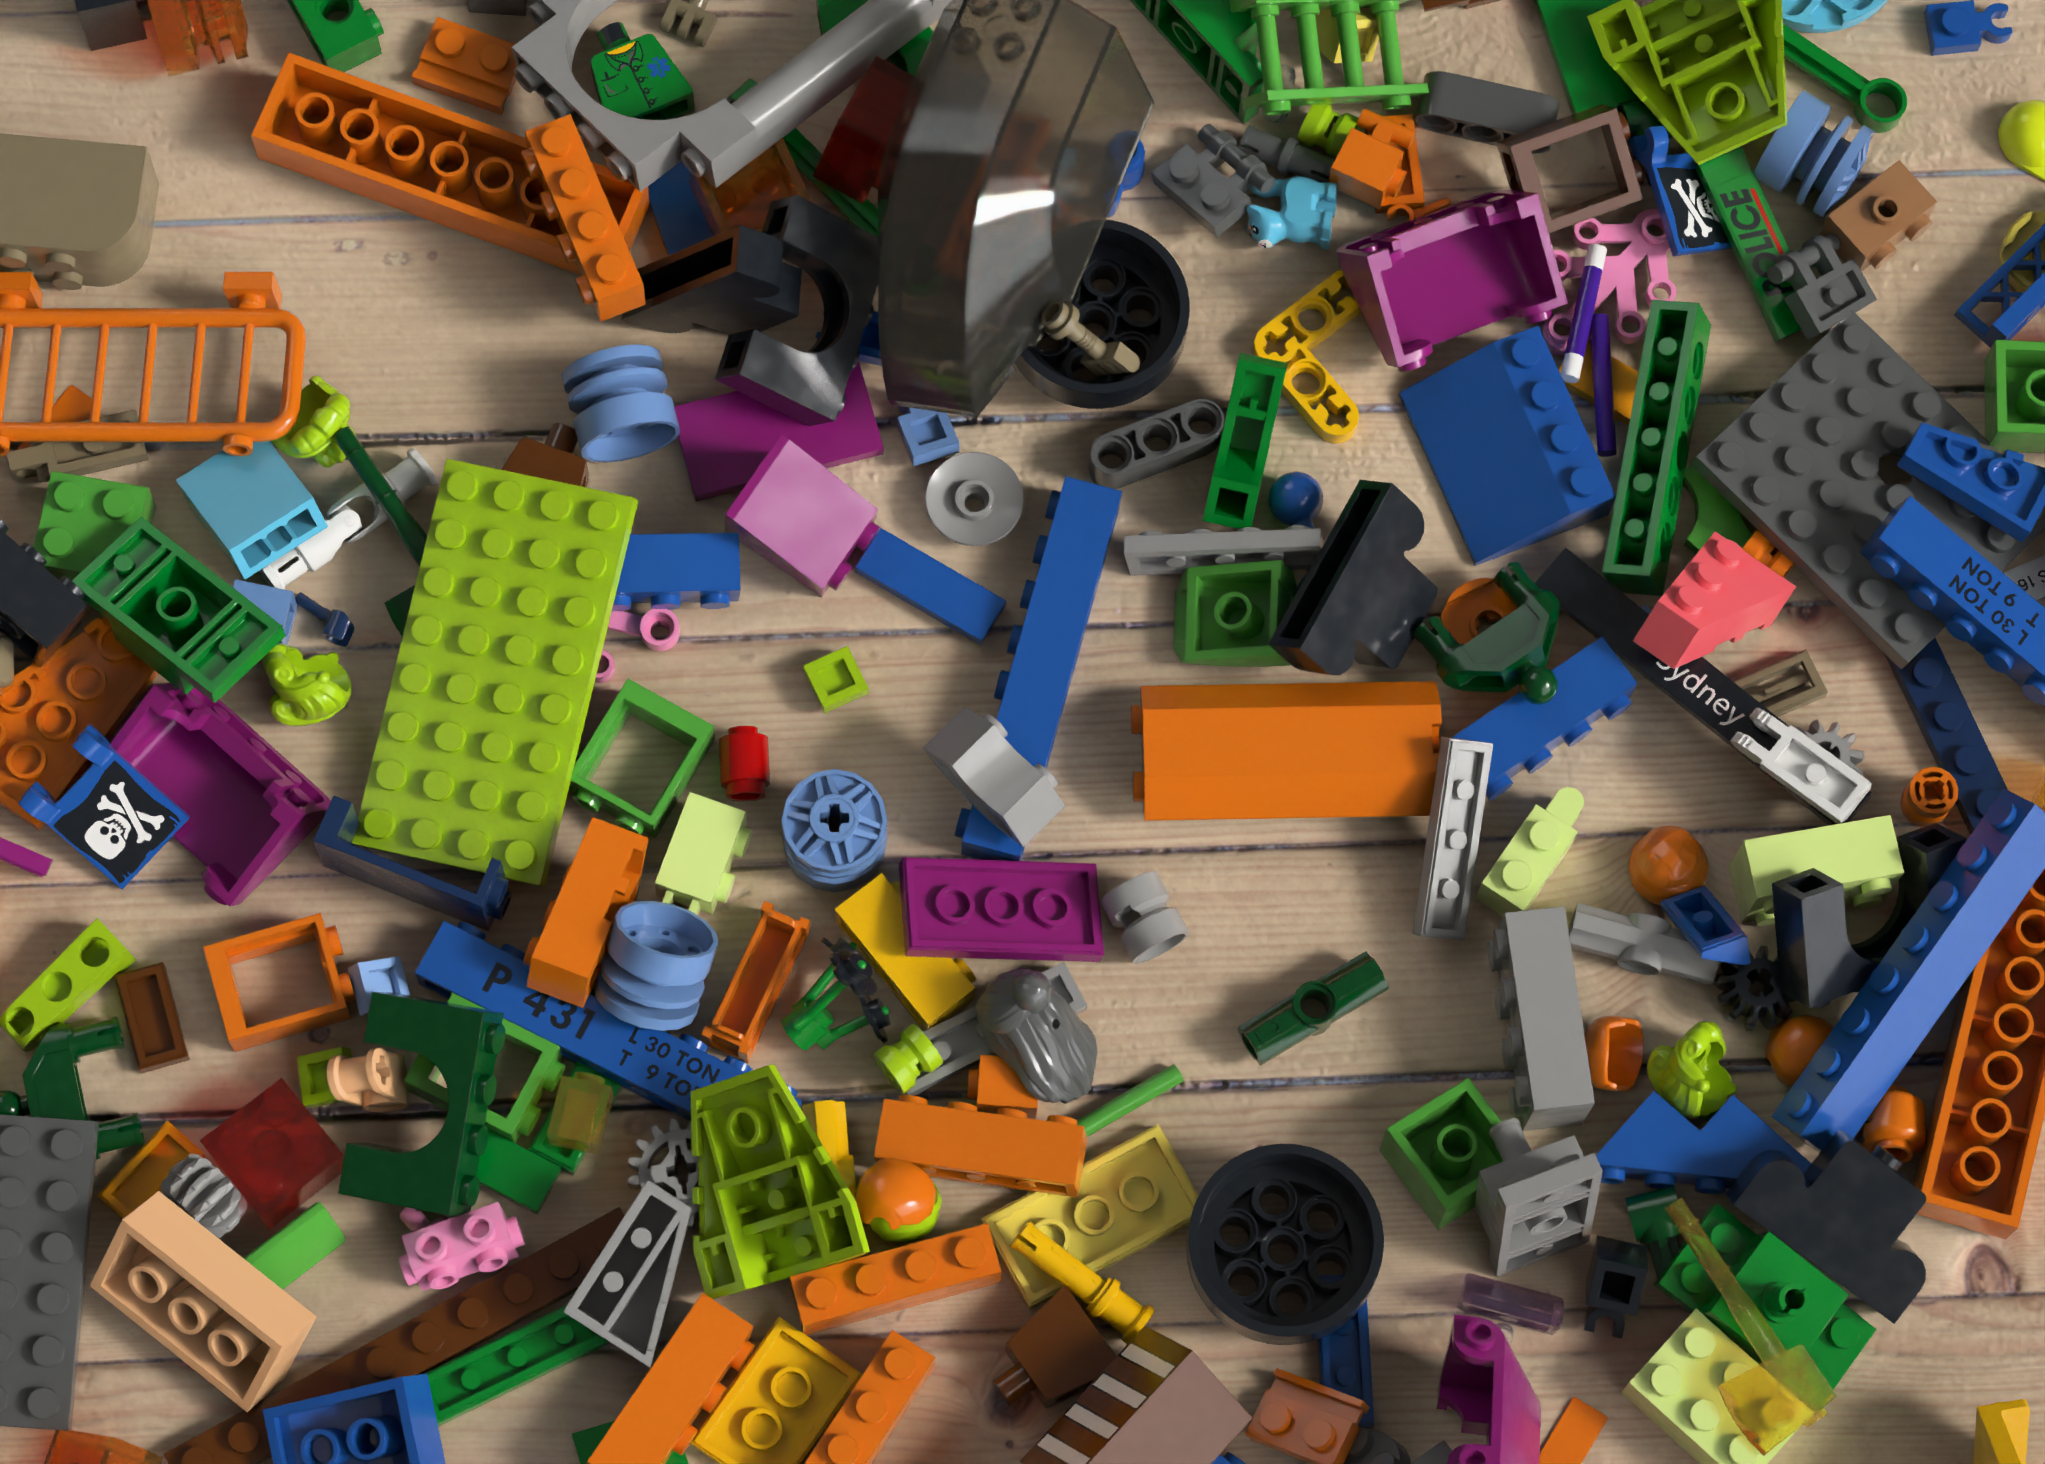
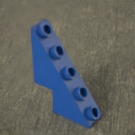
[1596,1091,1812,1195]

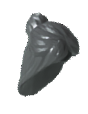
[976,968,1098,1104]

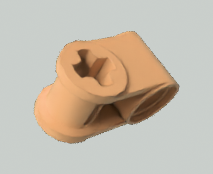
[327,1048,409,1112]

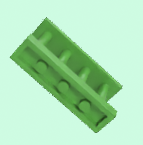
[1229,0,1429,115]

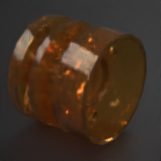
[147,0,249,77]

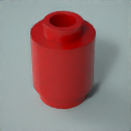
[719,726,770,802]

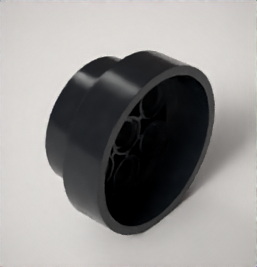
[1003,219,1190,409]
[1186,1144,1384,1345]

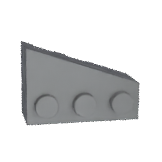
[563,1180,692,1368]

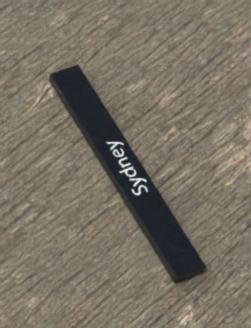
[1535,548,1872,825]

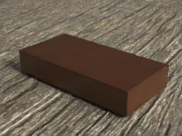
[114,962,190,1074]

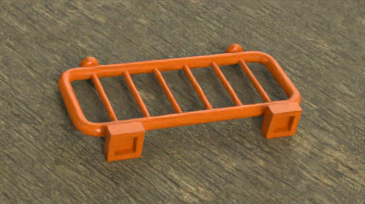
[0,272,306,456]

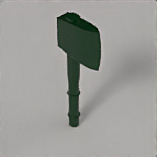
[333,426,427,637]

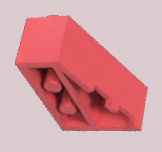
[1633,531,1796,669]

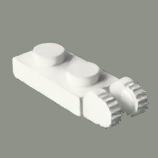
[1730,708,1872,824]

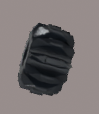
[1713,945,1796,1031]

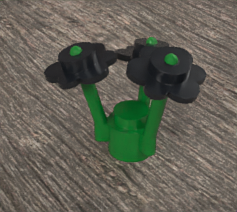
[781,937,891,1051]

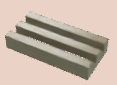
[1733,649,1828,717]

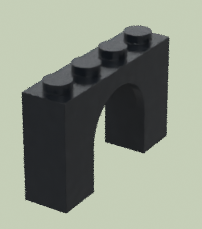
[715,195,891,426]
[1772,823,1967,1008]

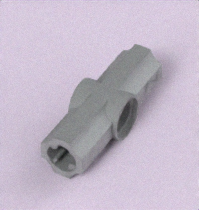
[1569,903,1720,985]

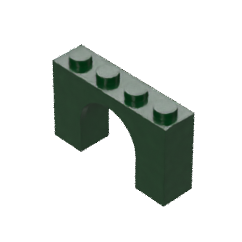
[338,992,505,1216]

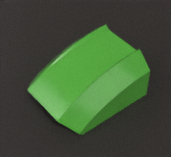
[1173,560,1297,667]

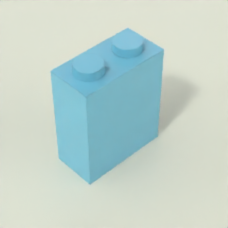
[176,441,328,580]

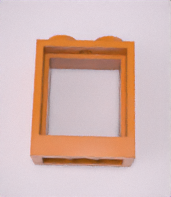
[203,913,356,1052]

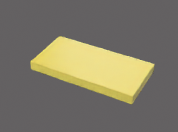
[981,1124,1199,1310]

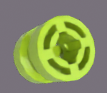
[1297,104,1359,157]
[873,1023,943,1094]

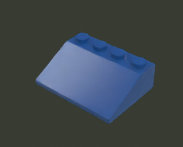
[1399,326,1616,566]
[263,1374,446,1464]

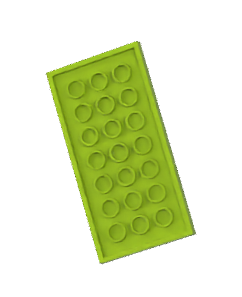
[352,458,638,887]

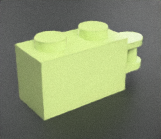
[1475,787,1584,916]
[655,792,752,915]

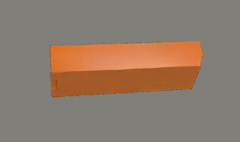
[1131,681,1442,821]

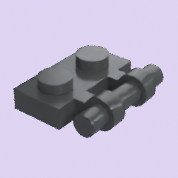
[1151,124,1275,238]
[1767,233,1877,340]

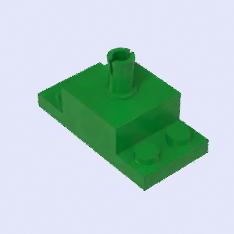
[1130,0,1263,124]
[72,516,285,703]
[1654,1203,1877,1411]

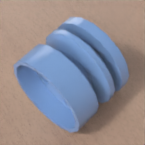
[1754,90,1874,218]
[561,344,680,463]
[781,769,887,892]
[594,901,718,1031]

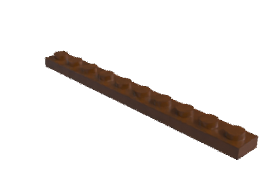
[164,1207,625,1464]

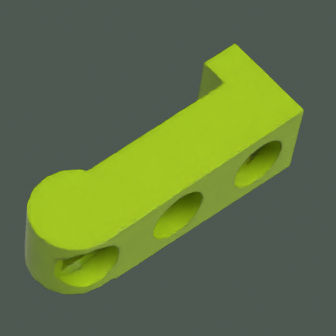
[0,918,137,1052]

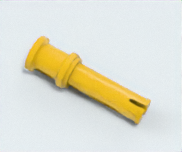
[1010,1221,1155,1344]

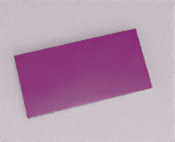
[674,360,884,502]
[899,857,1104,962]

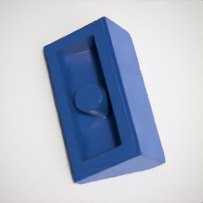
[1660,886,1751,965]

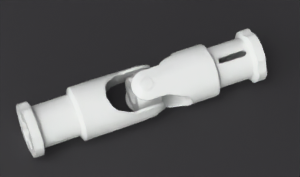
[259,447,439,590]

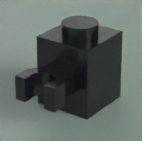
[1584,1235,1648,1339]

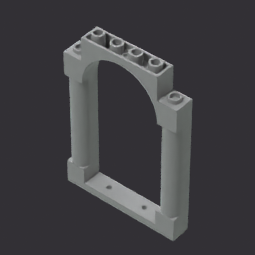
[512,0,963,192]

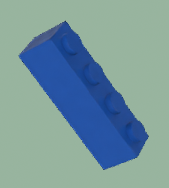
[612,533,741,611]
[1451,637,1637,801]

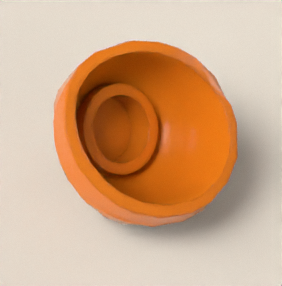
[1628,826,1708,907]

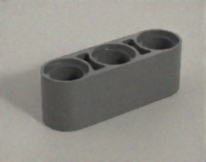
[1415,71,1559,154]
[1089,399,1224,489]

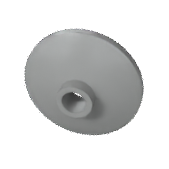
[926,452,1023,546]

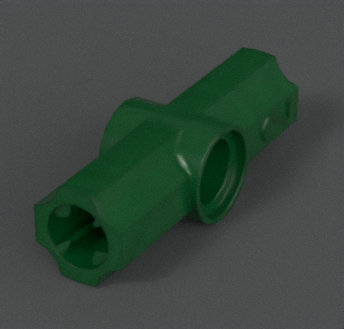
[1238,951,1389,1066]

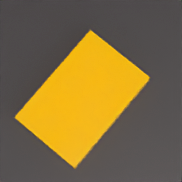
[690,1317,863,1464]

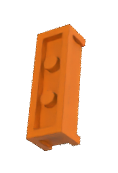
[701,901,811,1063]

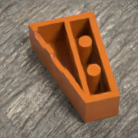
[523,817,649,1008]

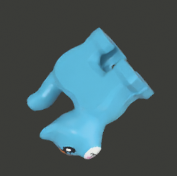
[1246,176,1338,250]

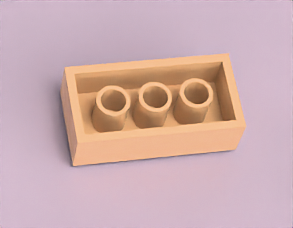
[90,1191,317,1412]

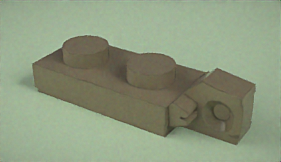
[7,409,148,483]

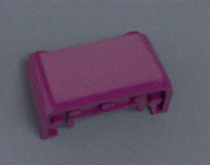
[1336,190,1568,372]
[110,683,331,907]
[1437,1314,1541,1464]

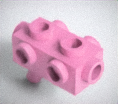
[399,1202,525,1291]

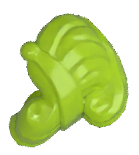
[271,375,356,468]
[262,643,352,727]
[1647,1021,1737,1119]

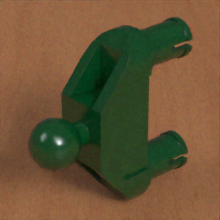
[1414,562,1560,705]
[0,1016,145,1162]

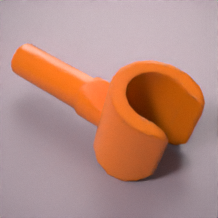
[1386,198,1451,221]

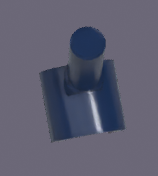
[295,592,355,647]

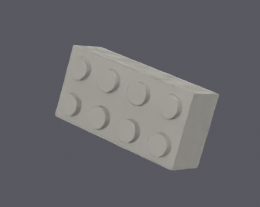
[1487,906,1595,1131]

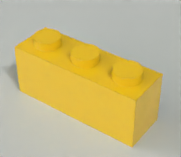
[834,873,977,1031]

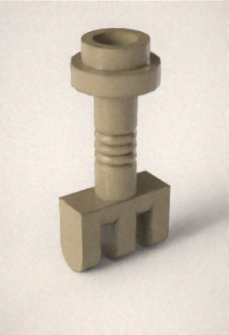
[659,0,717,47]
[1041,300,1140,376]

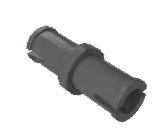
[1239,125,1336,182]

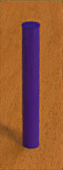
[1590,314,1617,457]

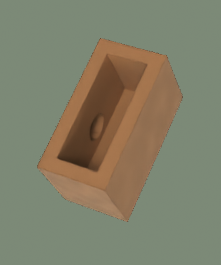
[1820,160,1937,272]

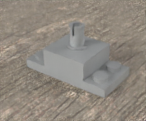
[1475,1118,1603,1277]

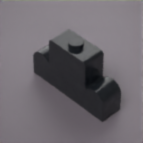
[621,225,802,334]
[1268,480,1438,675]
[1725,1130,1926,1324]

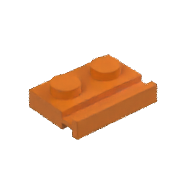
[411,17,517,115]
[1245,1368,1370,1464]

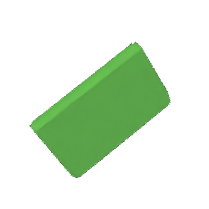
[244,1202,345,1289]

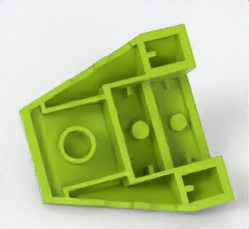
[1587,0,1787,165]
[690,1064,870,1300]

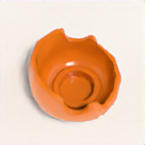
[1765,1014,1834,1087]
[1584,1016,1644,1092]
[854,1158,936,1230]

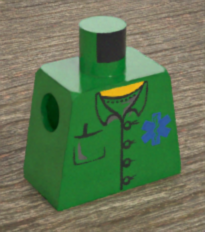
[590,22,695,120]

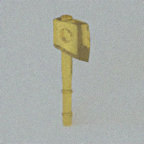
[1664,1197,1837,1456]

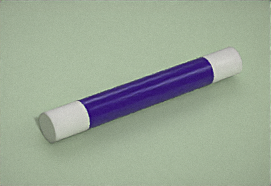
[1560,244,1607,383]

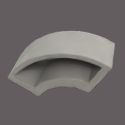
[923,707,1065,847]

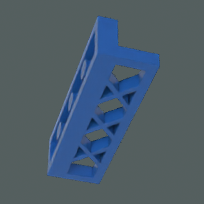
[1954,223,2045,348]

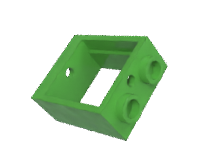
[569,679,715,838]
[404,992,565,1143]

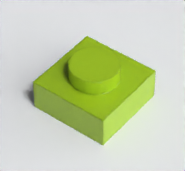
[803,646,869,714]
[297,1047,352,1108]

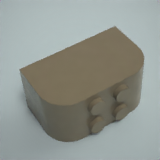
[0,133,159,290]

